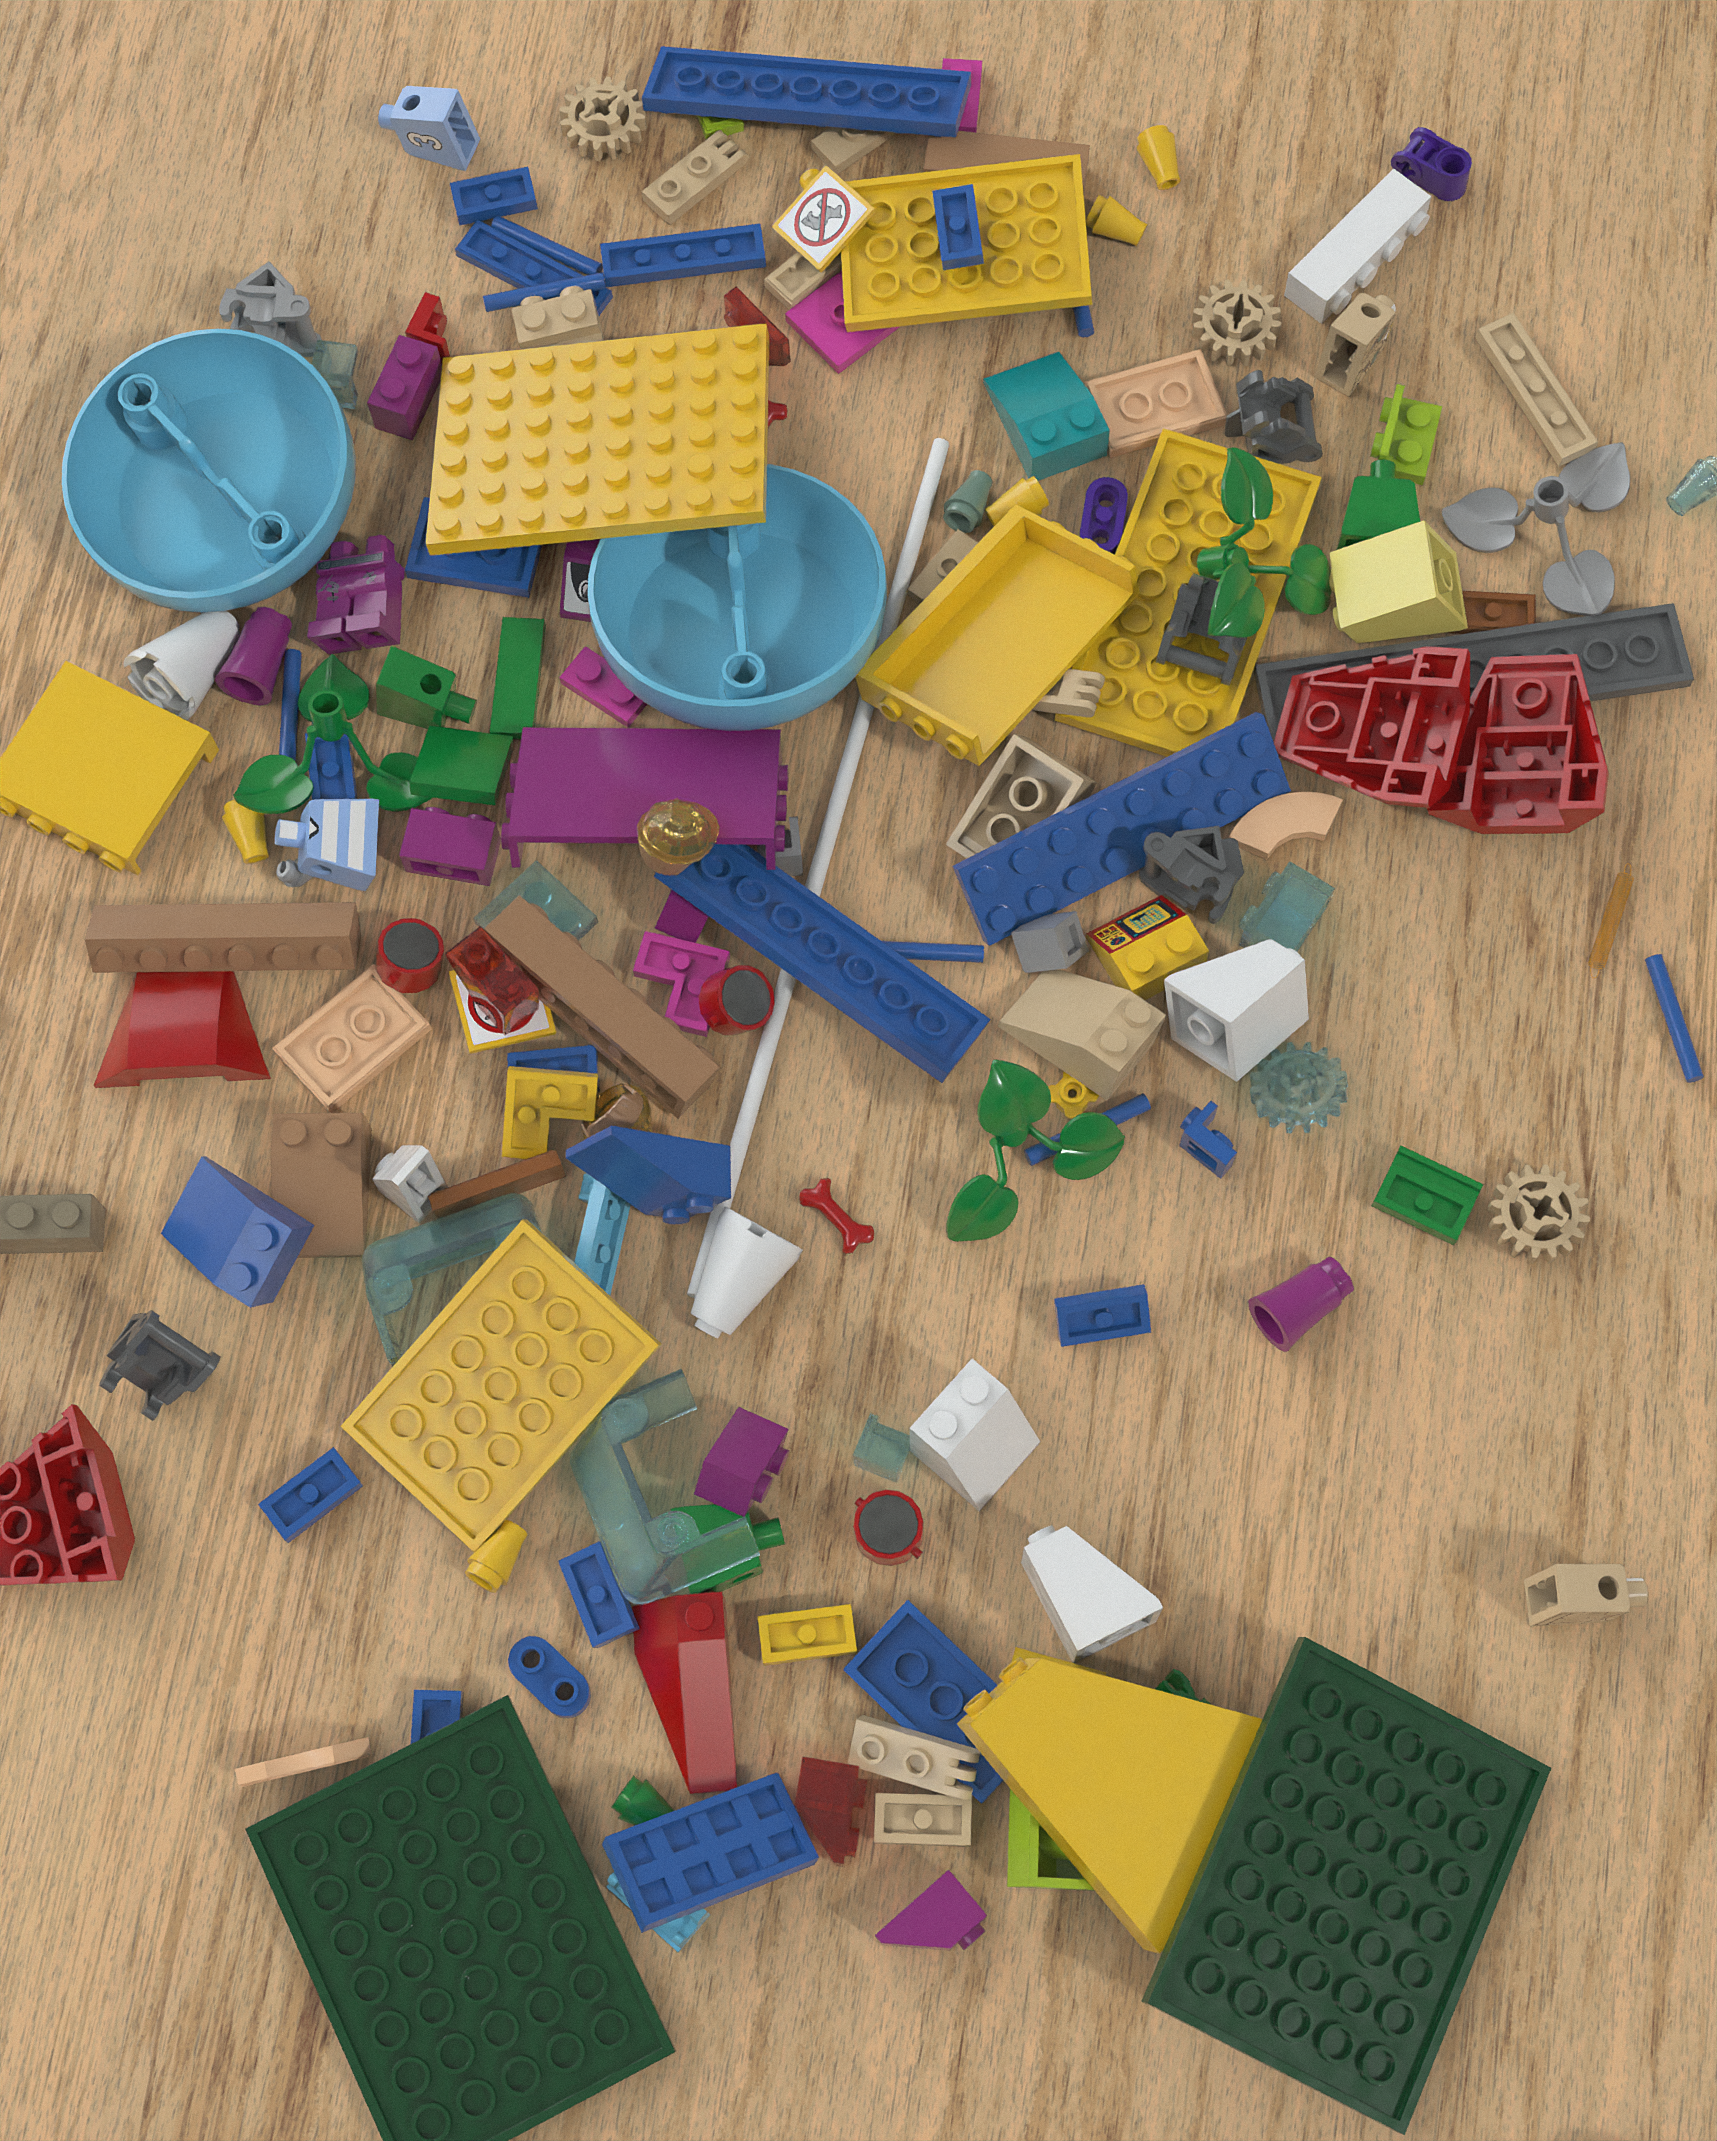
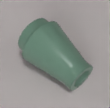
[943,470,993,533]

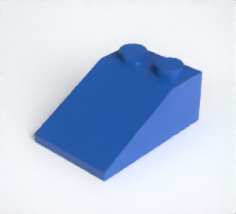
[566,1126,731,1224]
[161,1156,314,1308]

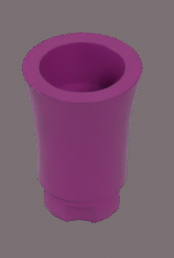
[215,607,292,706]
[1248,1256,1354,1352]

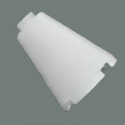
[124,611,240,720]
[691,1207,803,1339]

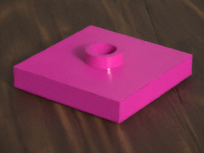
[785,270,899,374]

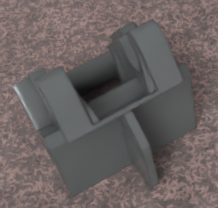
[1225,370,1323,464]
[1156,574,1247,686]
[1139,826,1244,924]
[99,1310,221,1421]

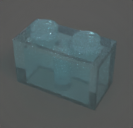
[1238,861,1335,952]

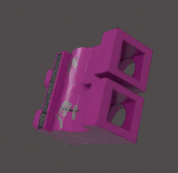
[307,535,405,655]

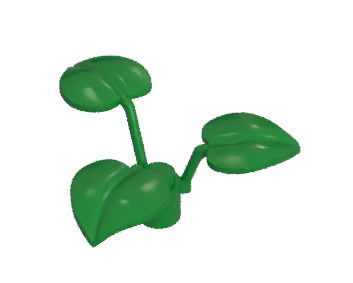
[1197,447,1332,638]
[233,654,433,814]
[946,1060,1125,1242]

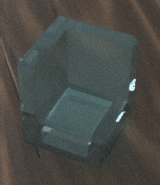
[312,340,358,409]
[853,1413,910,1483]

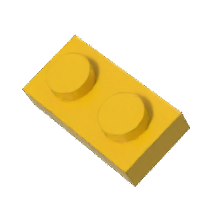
[757,1604,857,1666]

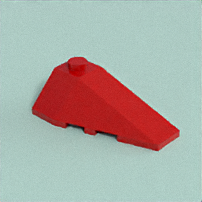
[632,1592,737,1794]

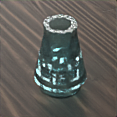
[1666,455,1717,516]

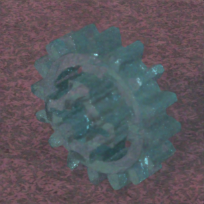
[1250,1042,1348,1134]

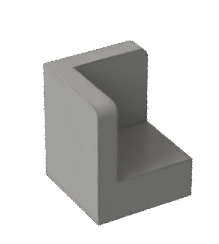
[757,816,803,876]
[1011,911,1089,973]

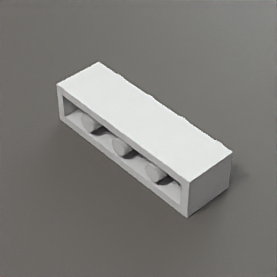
[1284,169,1431,324]

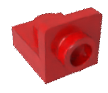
[405,292,450,364]

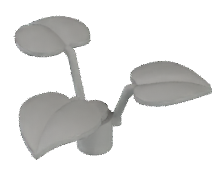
[1442,442,1630,616]

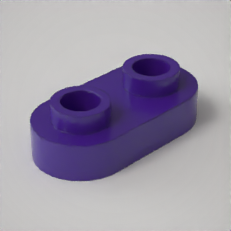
[1079,477,1128,554]

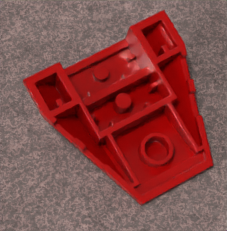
[1274,646,1470,808]
[1427,654,1609,834]

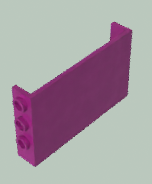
[501,727,789,870]

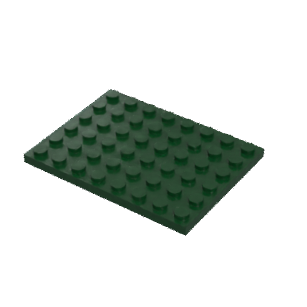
[1141,1637,1551,2135]
[245,1695,677,2141]

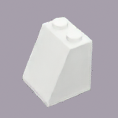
[1164,939,1309,1082]
[910,1359,1040,1511]
[1021,1525,1163,1663]

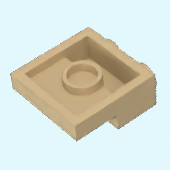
[512,286,604,349]

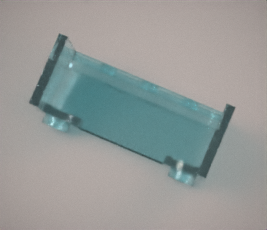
[362,1193,544,1367]
[570,1368,760,1604]

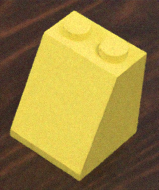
[1329,520,1468,643]

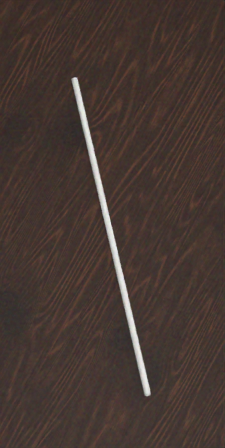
[687,438,950,1298]

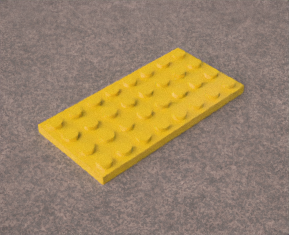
[1054,428,1322,757]

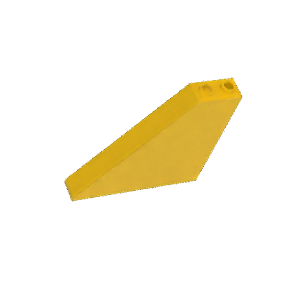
[957,1657,1263,1954]

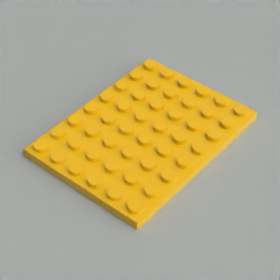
[426,324,769,556]

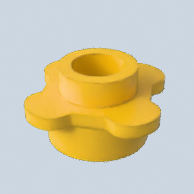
[1048,1072,1099,1120]

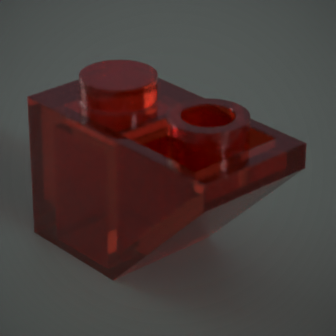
[445,926,539,1035]
[794,1757,868,1868]

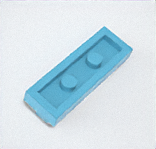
[574,1173,631,1295]

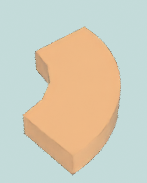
[1229,792,1343,860]
[235,1737,372,1787]

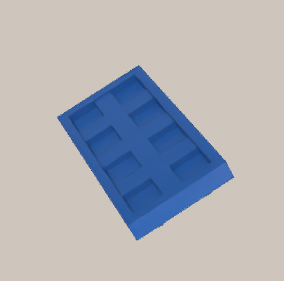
[602,1772,819,1933]

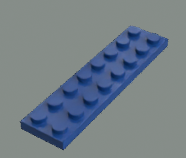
[642,46,971,137]
[952,712,1291,946]
[654,844,991,1083]

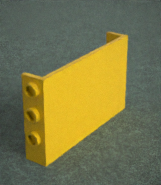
[855,504,1139,766]

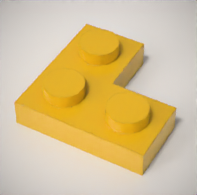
[501,1066,598,1159]

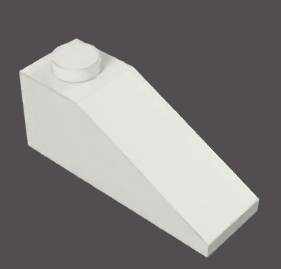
[372,1145,448,1224]

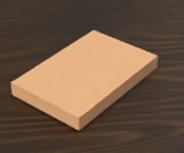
[1084,349,1227,458]
[272,964,432,1113]

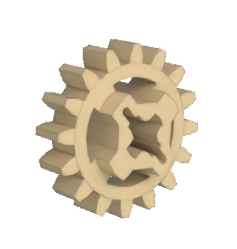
[559,76,647,161]
[1191,279,1282,366]
[1487,1164,1590,1264]

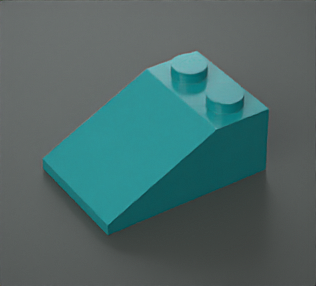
[983,352,1110,481]

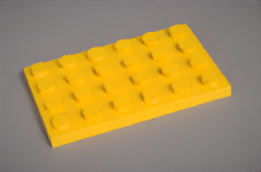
[841,154,1093,332]
[340,1219,662,1552]

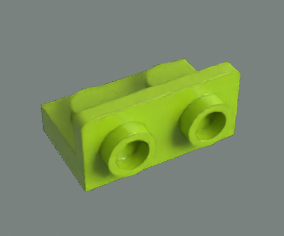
[1370,384,1442,485]

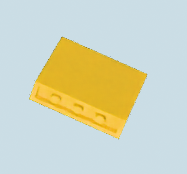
[0,661,219,875]

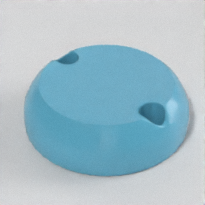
[62,329,356,613]
[588,464,887,731]

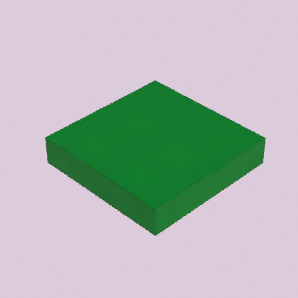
[409,726,514,806]

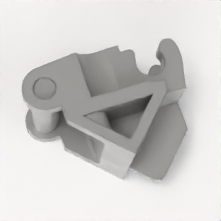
[219,261,323,357]

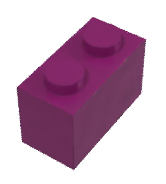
[367,335,442,441]
[399,807,501,886]
[694,1407,790,1517]

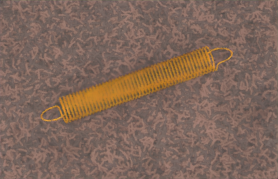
[1588,863,1634,979]

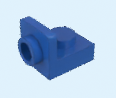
[1179,1101,1237,1179]

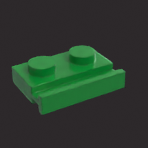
[1371,1145,1484,1245]

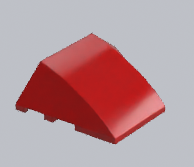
[93,971,271,1088]
[0,1404,135,1586]

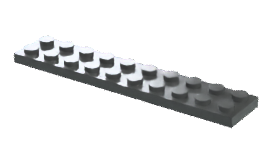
[1254,603,1694,742]

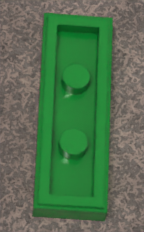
[490,617,546,740]

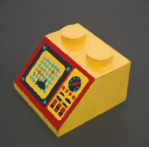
[1085,895,1209,1000]

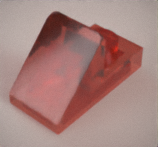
[724,286,791,366]

